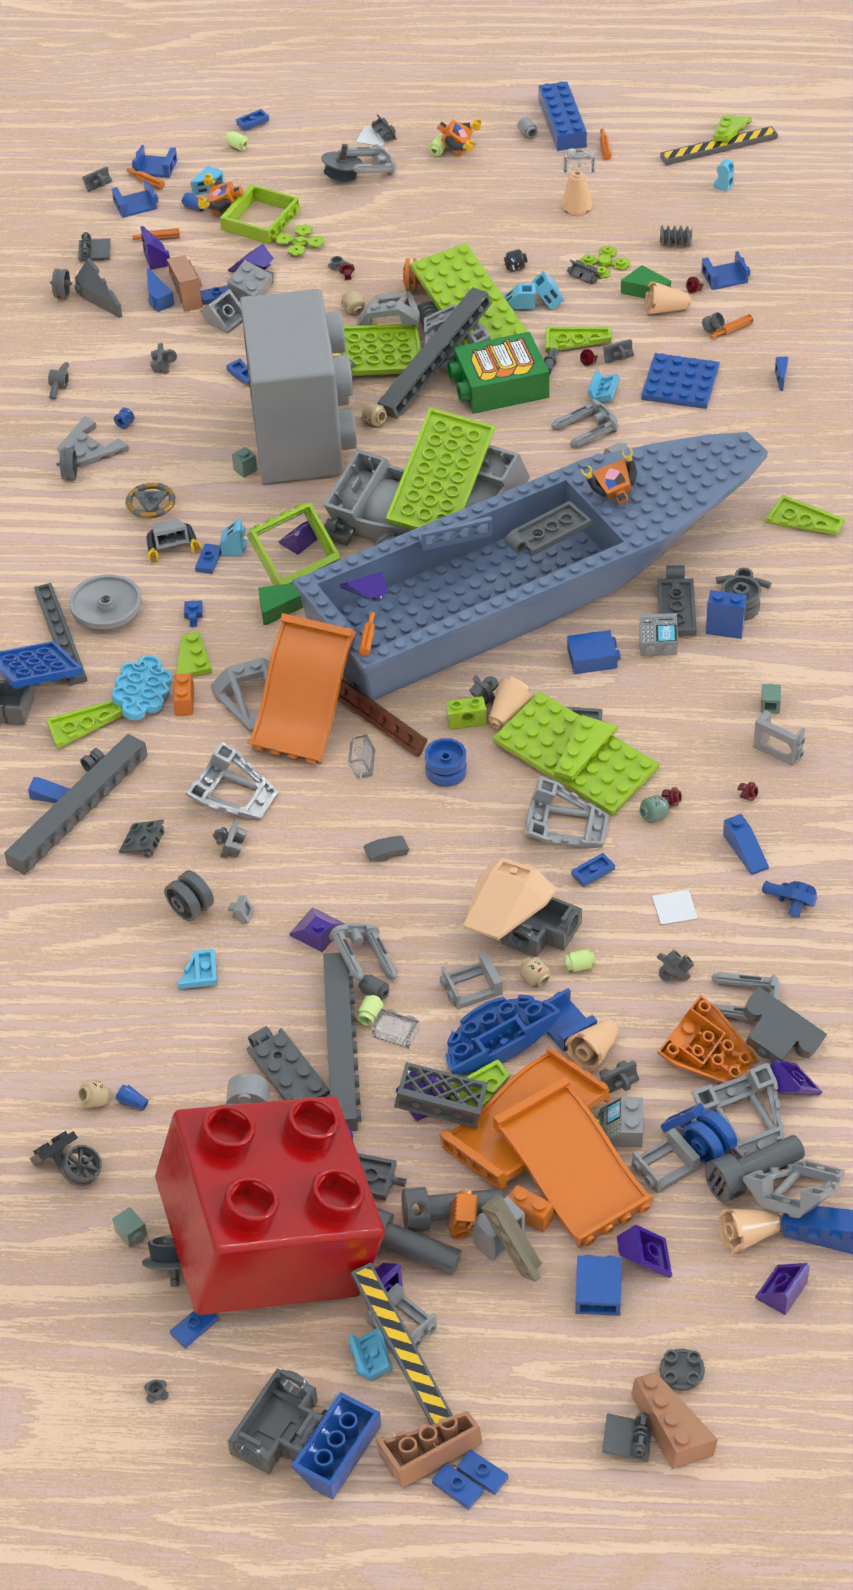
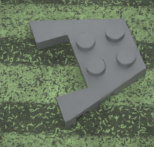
[57,416,129,467]

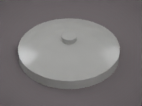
[70,574,142,629]

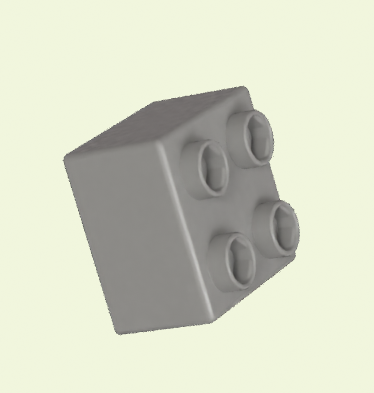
[240,289,357,484]

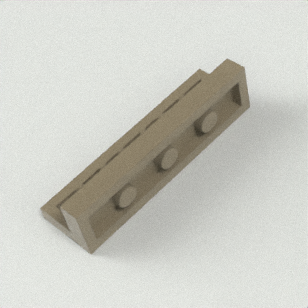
[481,1194,542,1282]

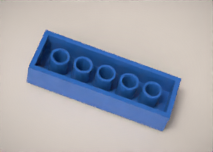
[538,81,587,151]

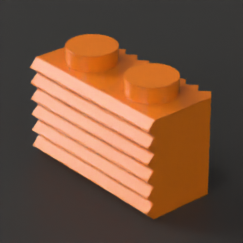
[173,673,194,716]
[508,1185,553,1232]
[448,1191,478,1229]

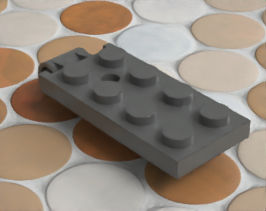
[504,501,592,557]
[657,565,697,636]
[247,1026,330,1100]

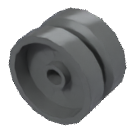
[721,576,761,621]
[164,870,214,922]

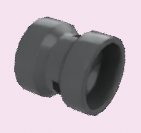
[702,312,725,333]
[80,748,105,772]

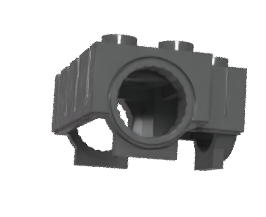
[501,897,582,957]
[228,1368,324,1474]

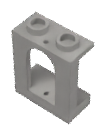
[753,710,806,766]
[439,952,503,1010]
[631,1128,700,1194]
[366,1283,437,1348]

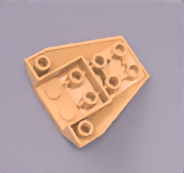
[463,858,557,940]

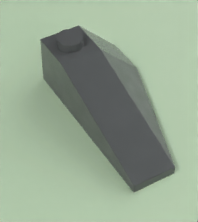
[74,259,122,318]

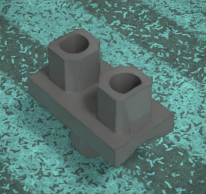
[82,167,112,191]
[603,339,634,363]
[151,343,177,374]
[324,517,356,546]
[469,675,498,705]
[213,820,247,859]
[657,950,694,982]
[599,1060,639,1093]

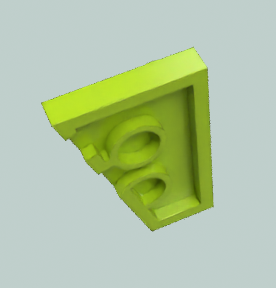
[713,114,752,142]
[176,631,212,677]
[445,1059,510,1108]

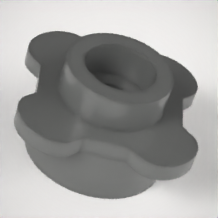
[328,256,346,271]
[144,1379,169,1403]

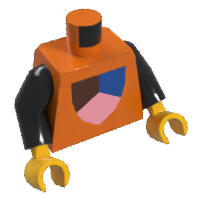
[437,119,481,157]
[198,174,244,216]
[580,448,637,505]

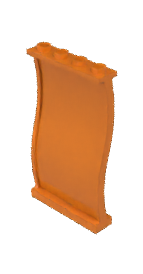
[247,613,357,765]
[439,1047,610,1190]
[493,1076,653,1248]

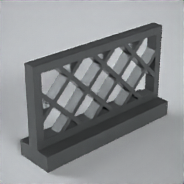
[394,1062,487,1128]

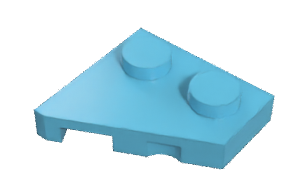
[177,949,217,989]

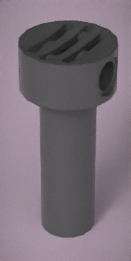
[705,1135,805,1203]
[401,1186,504,1232]
[377,1208,462,1275]

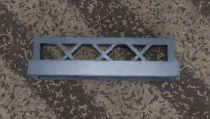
[418,516,493,551]

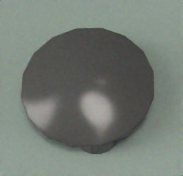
[659,1348,705,1391]

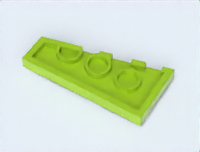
[546,327,612,352]
[766,494,845,536]
[46,700,123,749]
[554,715,618,781]

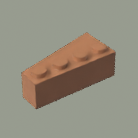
[167,255,203,312]
[631,1372,718,1469]
[376,1411,483,1488]

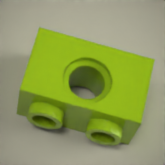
[446,696,487,730]

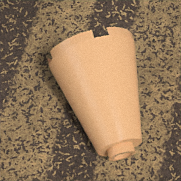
[562,170,592,216]
[645,282,691,314]
[488,677,534,729]
[565,1020,619,1072]
[719,1208,782,1253]

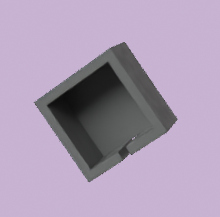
[0,680,34,725]

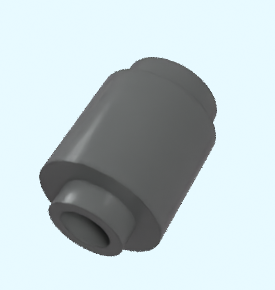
[358,974,389,1000]

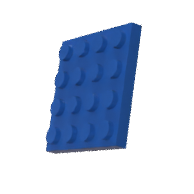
[641,353,720,409]
[0,641,83,689]

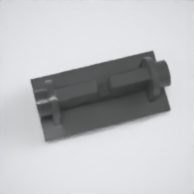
[371,114,397,141]
[567,259,601,284]

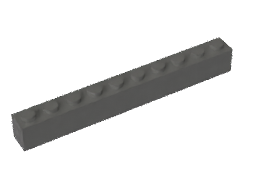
[377,287,492,419]
[4,734,147,875]
[323,952,362,1131]

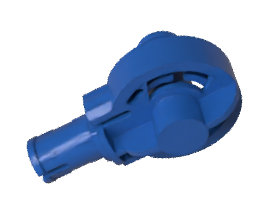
[762,881,818,918]

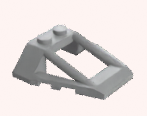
[356,290,420,326]
[424,304,491,371]
[211,658,270,732]
[185,741,278,820]
[524,776,609,848]
[691,1063,784,1158]
[743,1160,845,1218]

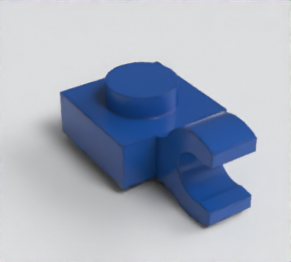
[184,600,203,627]

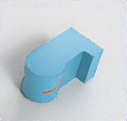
[714,159,734,191]

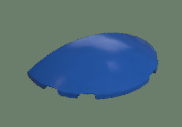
[446,995,561,1074]

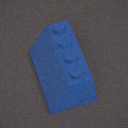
[291,1392,381,1500]

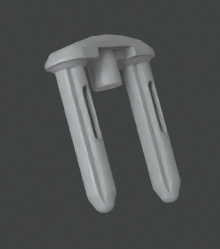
[338,145,396,175]
[551,399,619,448]
[329,923,397,981]
[712,972,780,1020]

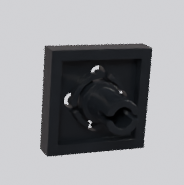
[29,1131,78,1174]

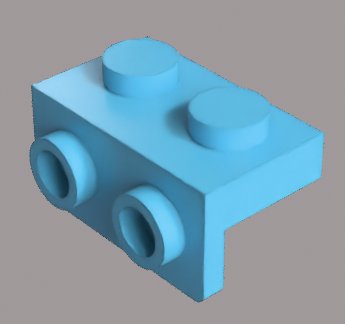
[588,370,620,402]
[348,1328,393,1382]

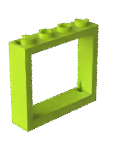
[220,184,301,244]
[246,502,341,586]

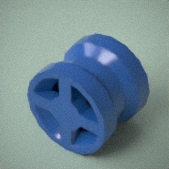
[113,407,135,429]

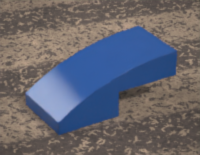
[227,358,249,384]

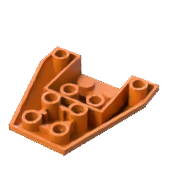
[657,995,758,1084]

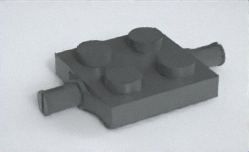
[358,1153,407,1201]

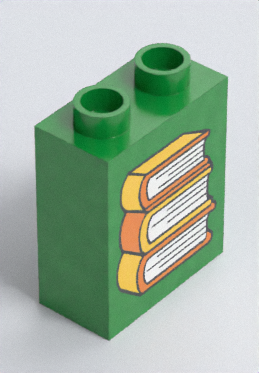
[447,331,549,414]

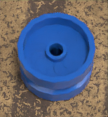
[425,738,467,786]
[682,1110,737,1164]

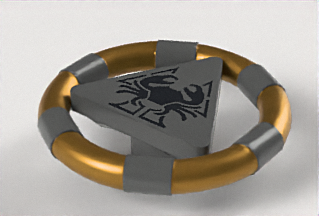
[125,483,176,519]

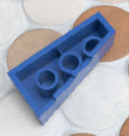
[780,1206,853,1254]

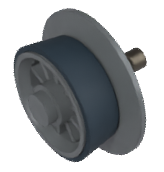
[321,144,363,181]
[142,1234,182,1287]

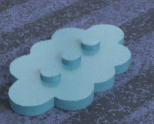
[112,655,172,720]

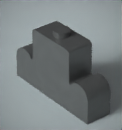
[743,986,827,1062]

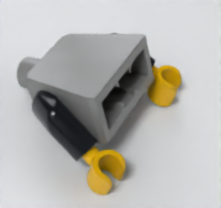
[146,518,201,563]

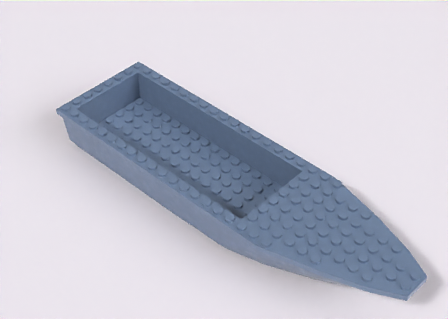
[292,432,768,700]

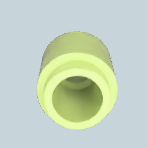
[226,131,248,151]
[428,135,447,157]
[564,949,595,972]
[357,995,383,1026]

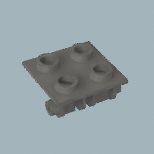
[78,232,110,260]
[119,819,165,858]
[602,1412,651,1462]

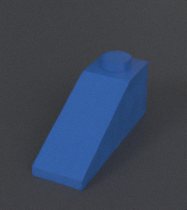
[147,268,175,312]
[723,814,769,875]

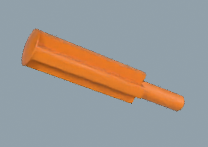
[600,128,612,160]
[127,168,165,190]
[132,228,180,240]
[710,314,753,339]
[359,612,375,656]

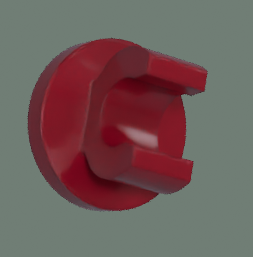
[339,262,355,280]
[686,277,704,293]
[580,349,598,366]
[737,782,758,801]
[661,787,682,806]

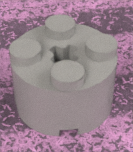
[226,1073,270,1105]

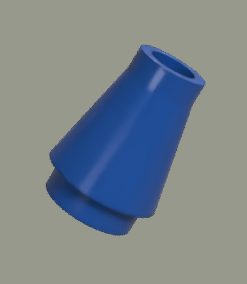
[181,192,203,212]
[116,1084,149,1111]

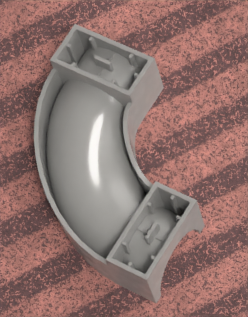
[324,445,530,540]

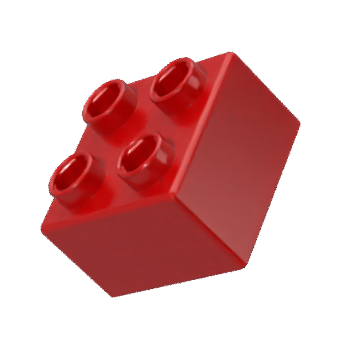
[155,1096,385,1315]

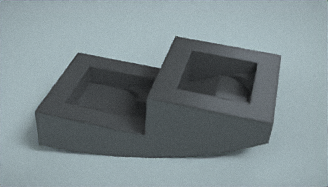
[363,836,409,861]

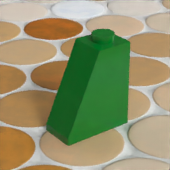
[621,265,671,298]
[258,583,303,625]

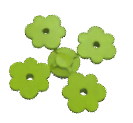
[275,224,325,256]
[580,245,630,279]

